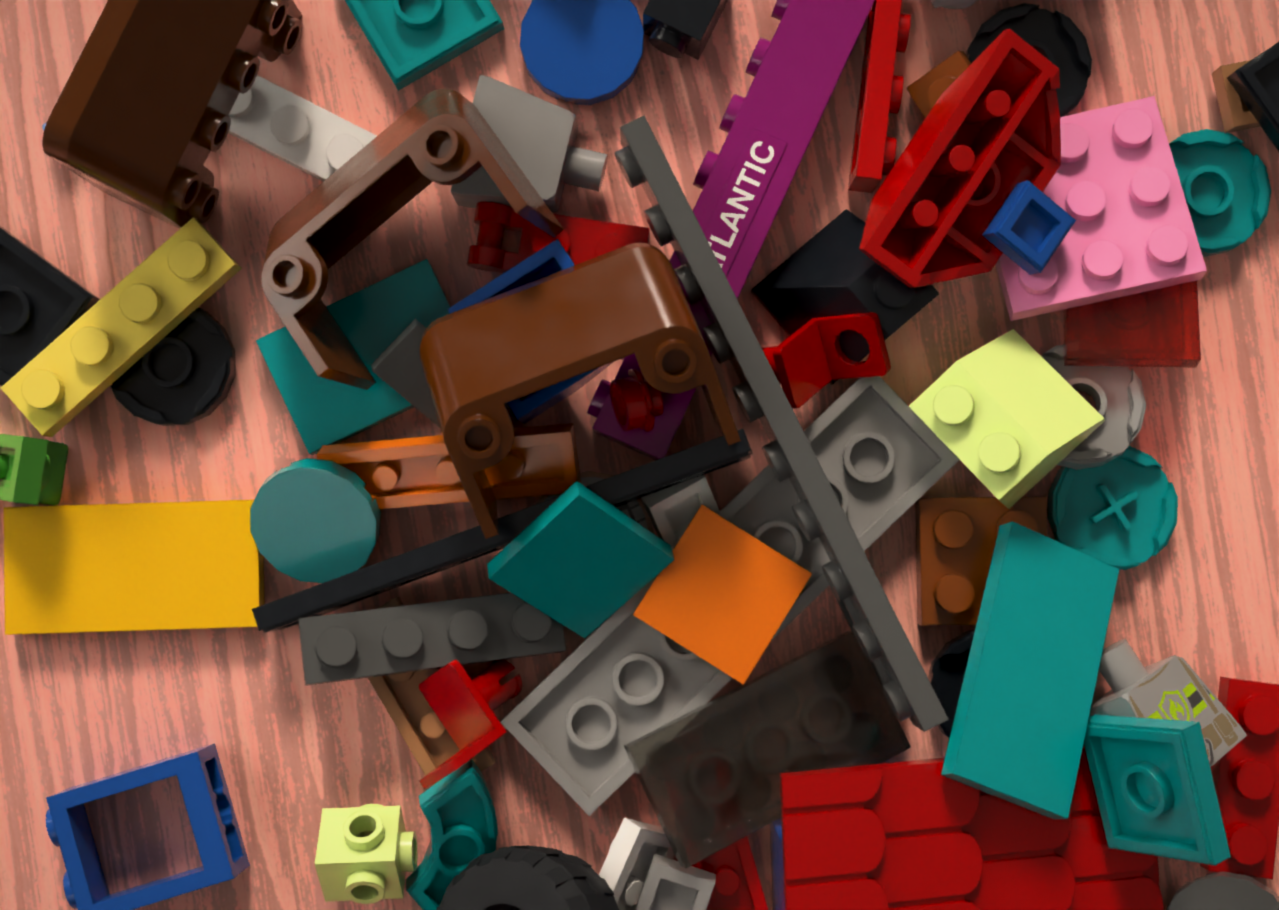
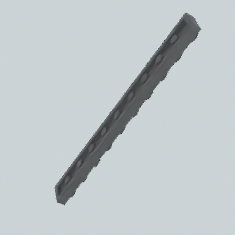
[615,116,949,732]

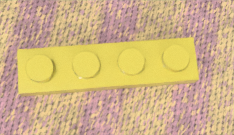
[1,217,242,437]

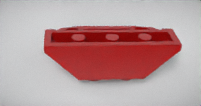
[859,28,1061,288]

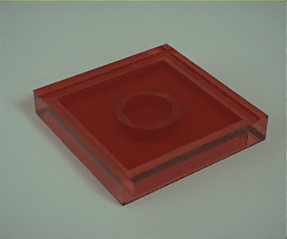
[1063,280,1201,368]

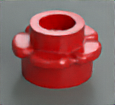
[610,368,663,432]

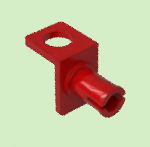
[761,312,891,409]
[419,660,523,789]

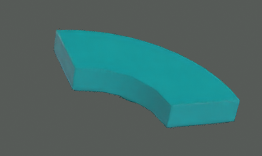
[405,759,498,910]

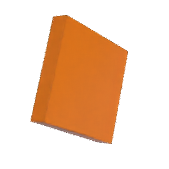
[633,504,812,685]

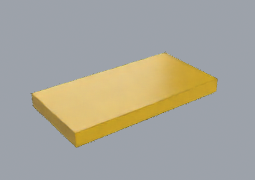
[4,499,265,635]

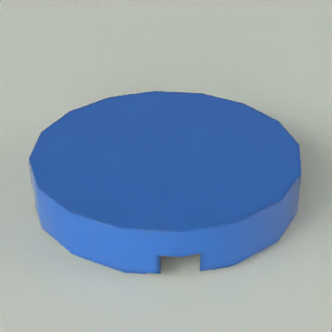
[520,0,644,105]

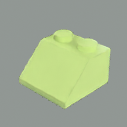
[909,329,1105,509]

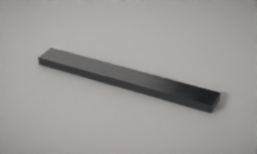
[252,428,753,633]

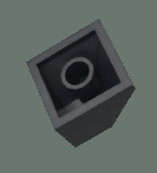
[751,209,939,385]

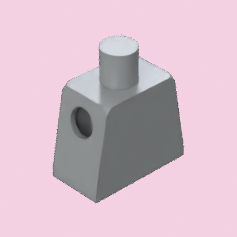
[451,75,608,213]

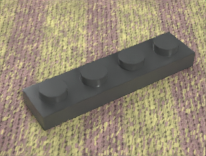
[298,593,566,686]

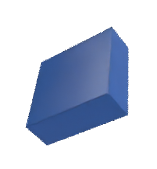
[982,180,1076,275]

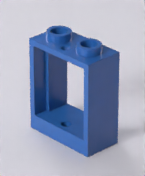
[46,743,250,910]

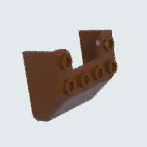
[42,0,302,229]

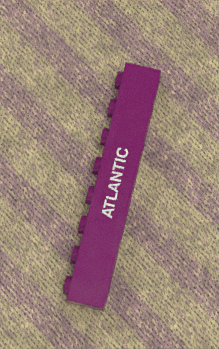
[587,0,875,460]

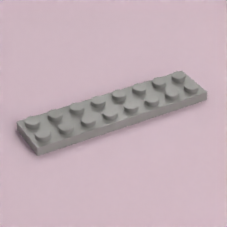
[501,376,960,816]

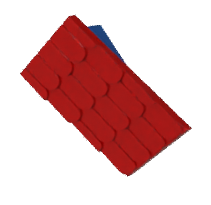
[769,744,1164,910]

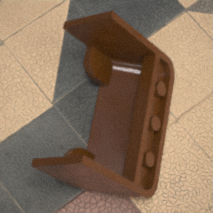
[261,89,564,390]
[419,243,741,539]

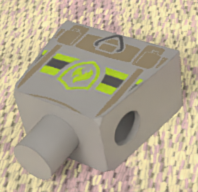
[1089,639,1247,767]

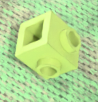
[315,804,418,904]

